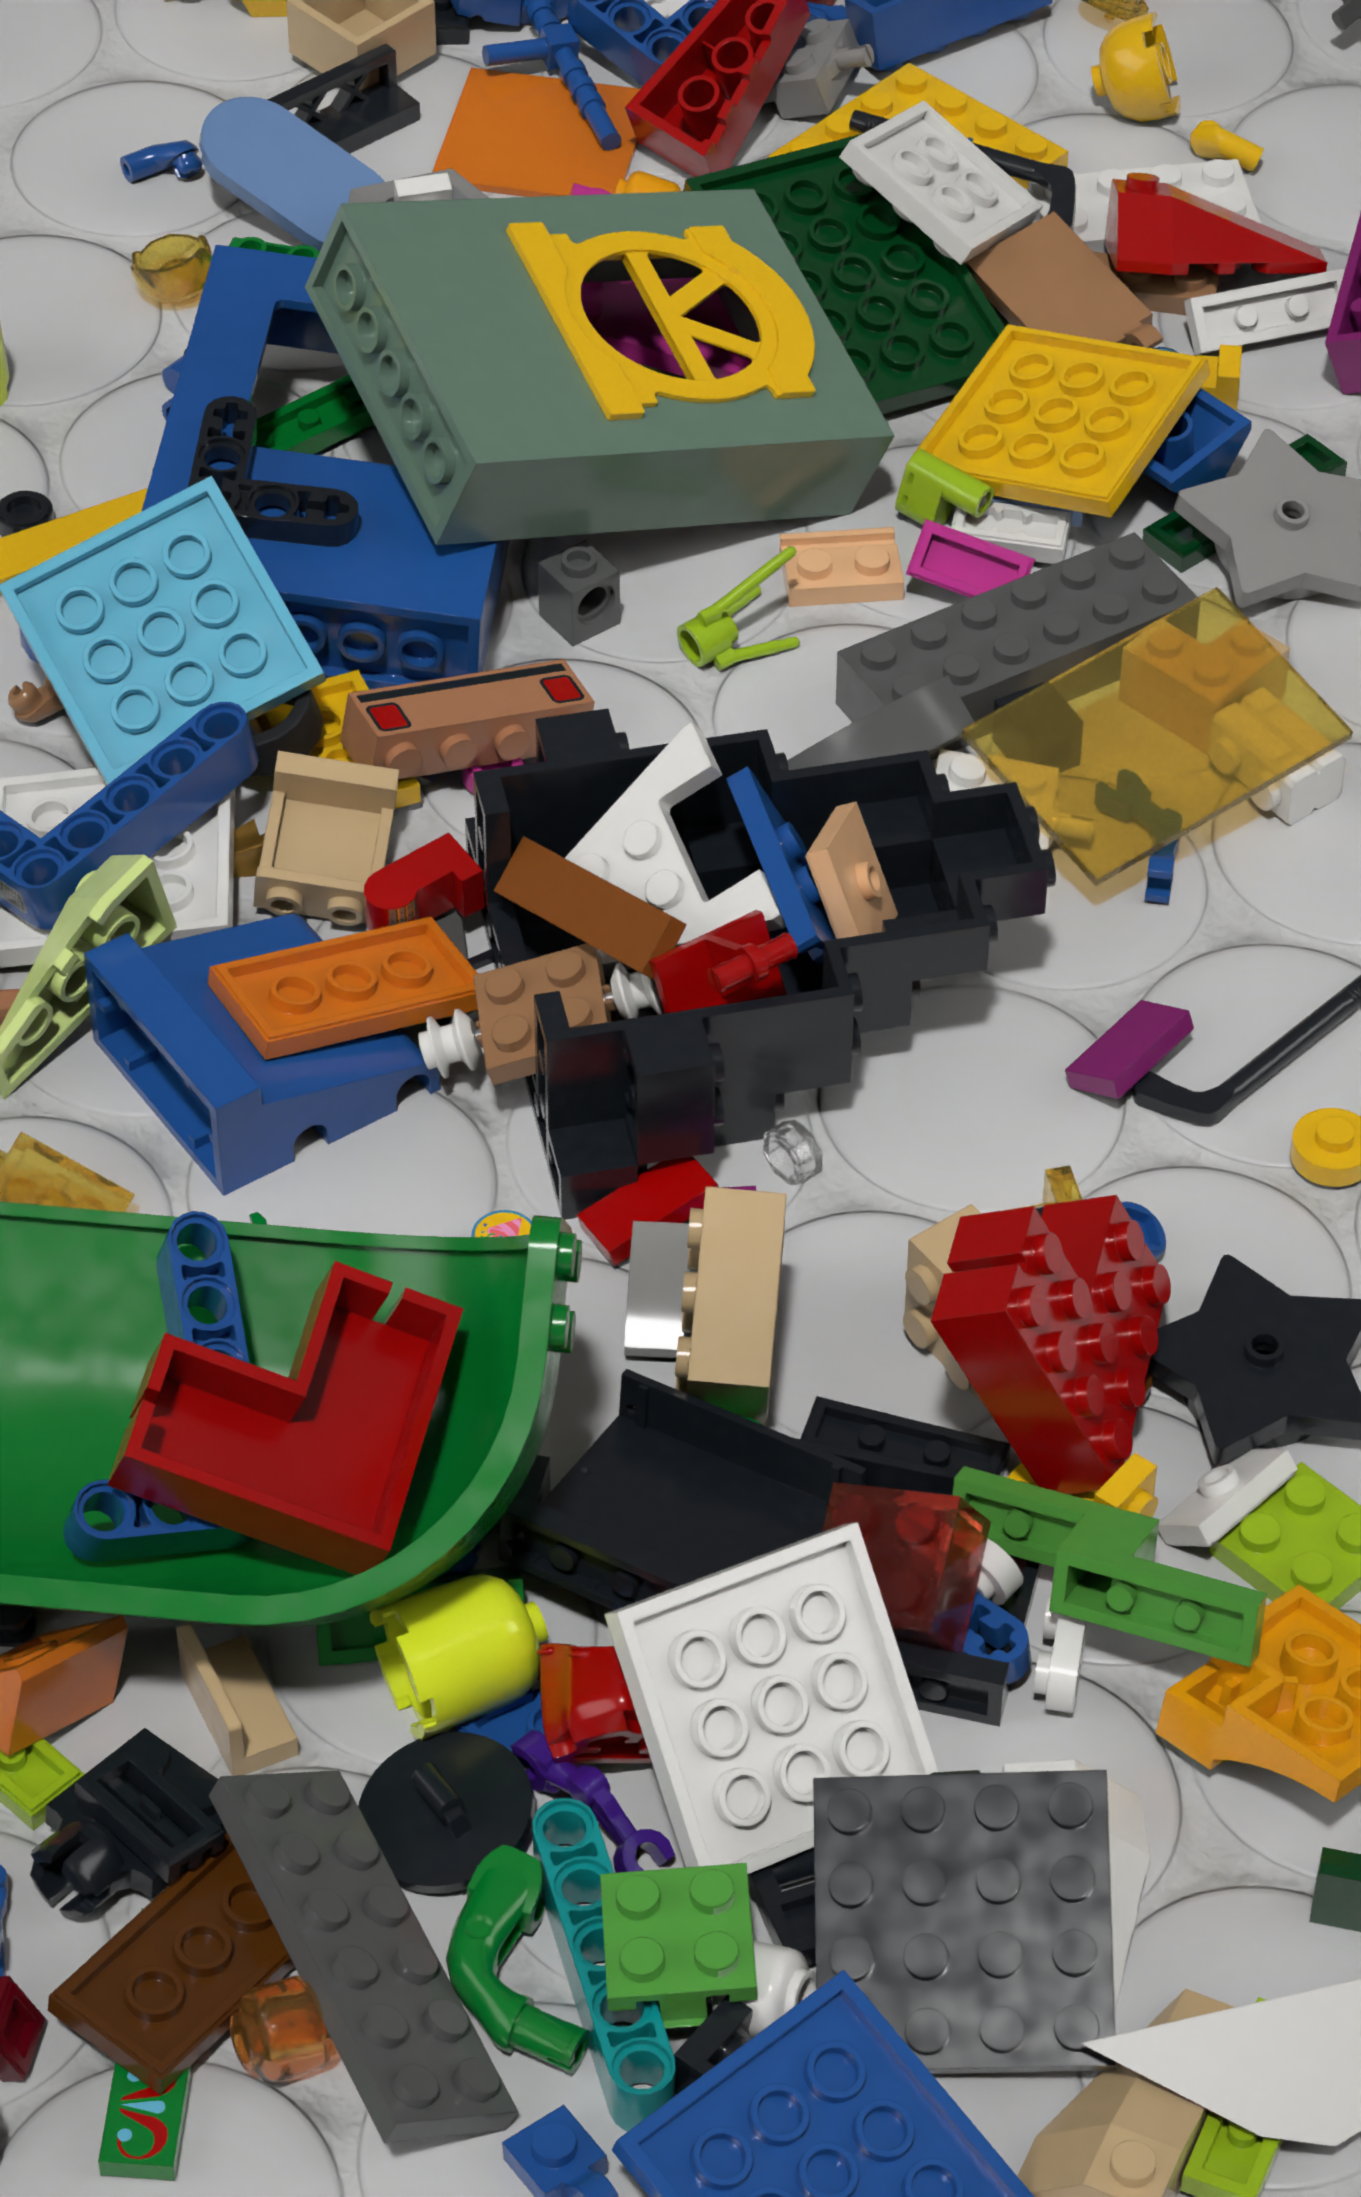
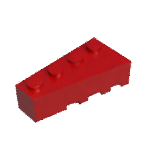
[625,0,811,177]

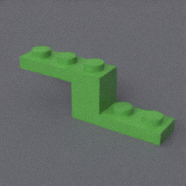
[950,1466,1267,1667]

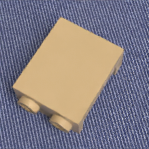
[253,751,400,926]

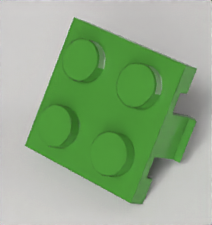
[600,1863,758,2028]

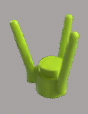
[677,546,800,671]

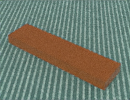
[494,836,687,980]

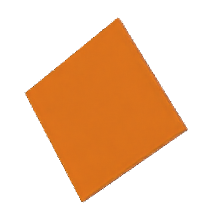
[432,67,640,197]

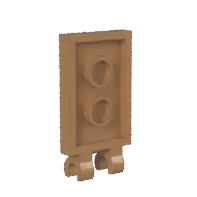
[965,211,1163,348]

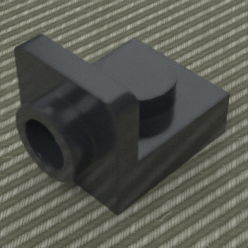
[674,1995,753,2095]

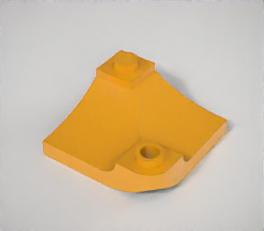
[1155,1584,1361,1803]

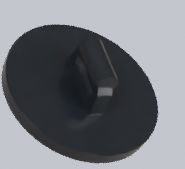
[358,1732,535,1894]

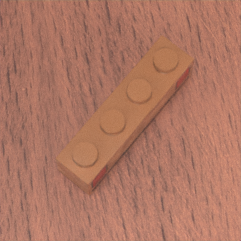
[340,659,595,780]

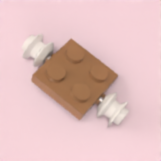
[418,943,664,1085]

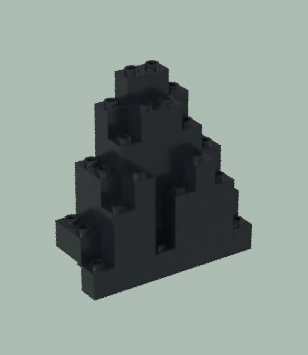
[465,708,1056,1220]

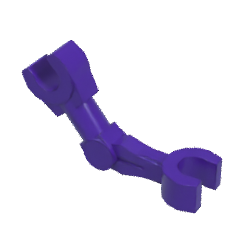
[510,1730,675,1873]

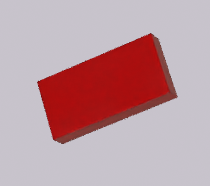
[577,1157,719,1267]

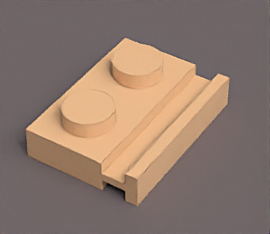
[779,527,904,607]

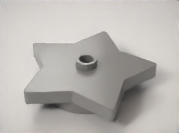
[1174,429,1361,608]

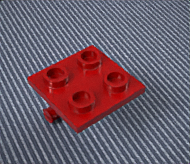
[649,910,798,1013]

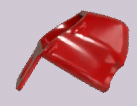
[536,1643,652,1763]

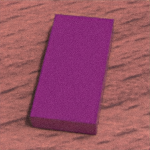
[1065,1000,1194,1099]

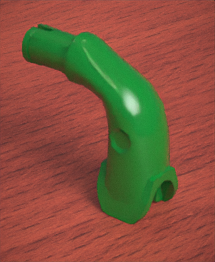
[446,1845,589,2074]

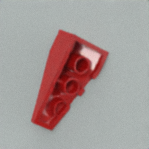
[1104,173,1328,275]

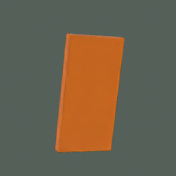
[207,917,478,1060]

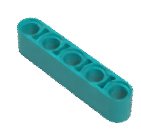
[532,1798,676,2132]

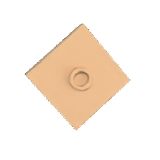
[805,801,898,939]

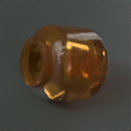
[230,1975,336,2082]

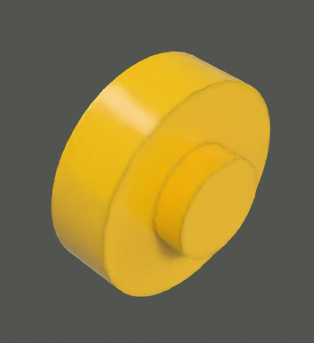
[1290,1108,1361,1187]

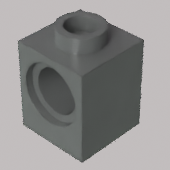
[538,540,620,647]

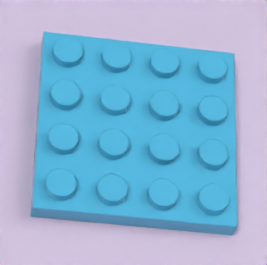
[0,476,326,785]

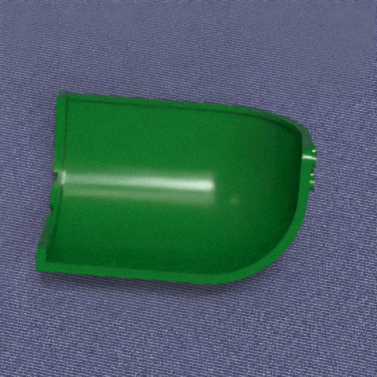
[0,1201,582,1628]

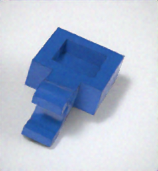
[502,2104,619,2197]

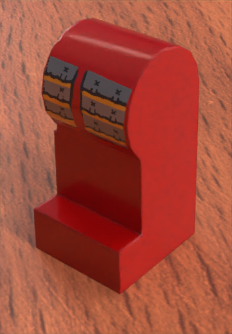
[364,832,485,930]

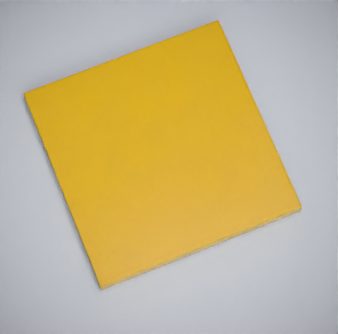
[905,324,1210,518]

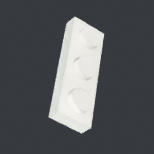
[1184,268,1345,355]

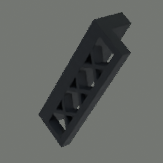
[267,43,420,154]

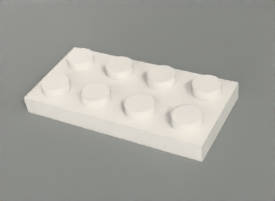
[1028,159,1261,254]

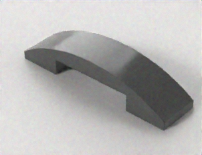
[787,675,977,770]

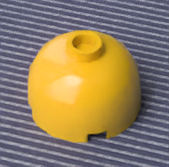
[1091,12,1181,122]

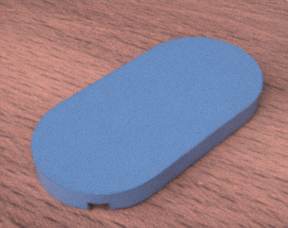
[199,97,385,251]

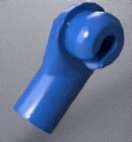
[120,140,202,182]

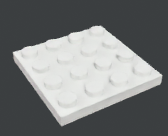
[0,767,235,968]
[604,1522,938,1874]

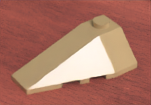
[1017,1989,1234,2197]

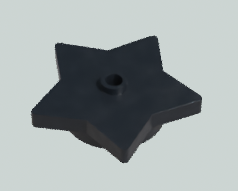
[1147,1254,1361,1466]

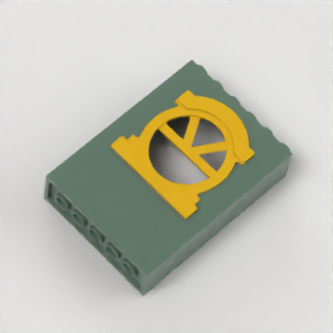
[305,189,895,545]

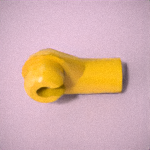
[1190,120,1264,172]

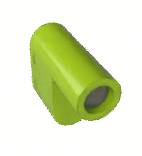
[895,449,994,525]

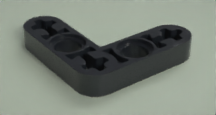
[188,396,359,547]

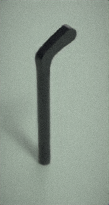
[849,110,1076,230]
[1133,975,1361,1126]

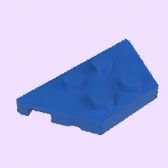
[726,766,836,964]

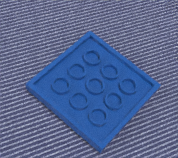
[612,1970,1034,2197]

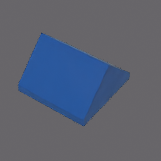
[1143,388,1252,493]

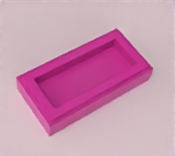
[906,519,1035,598]

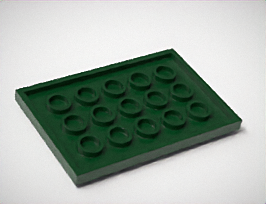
[683,134,1005,414]

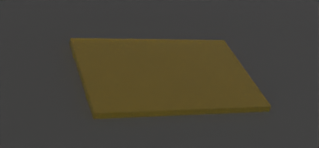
[962,587,1353,886]

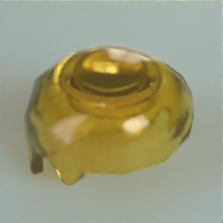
[130,234,213,304]

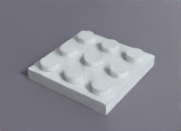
[839,101,1043,265]

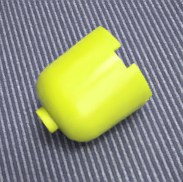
[370,1574,548,1741]

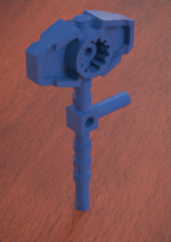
[450,0,621,150]

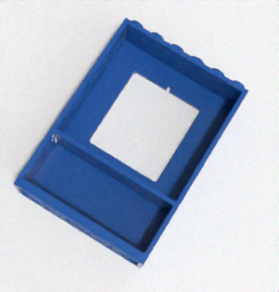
[141,245,510,689]

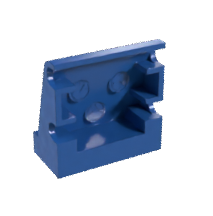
[84,914,441,1196]

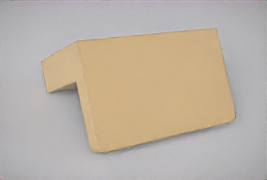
[176,1623,299,1776]

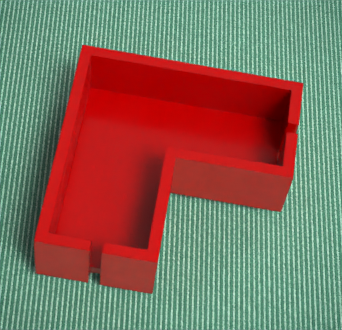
[930,1195,1171,1494]
[107,1261,464,1575]

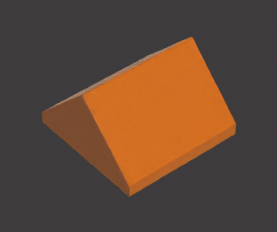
[0,1616,128,1756]

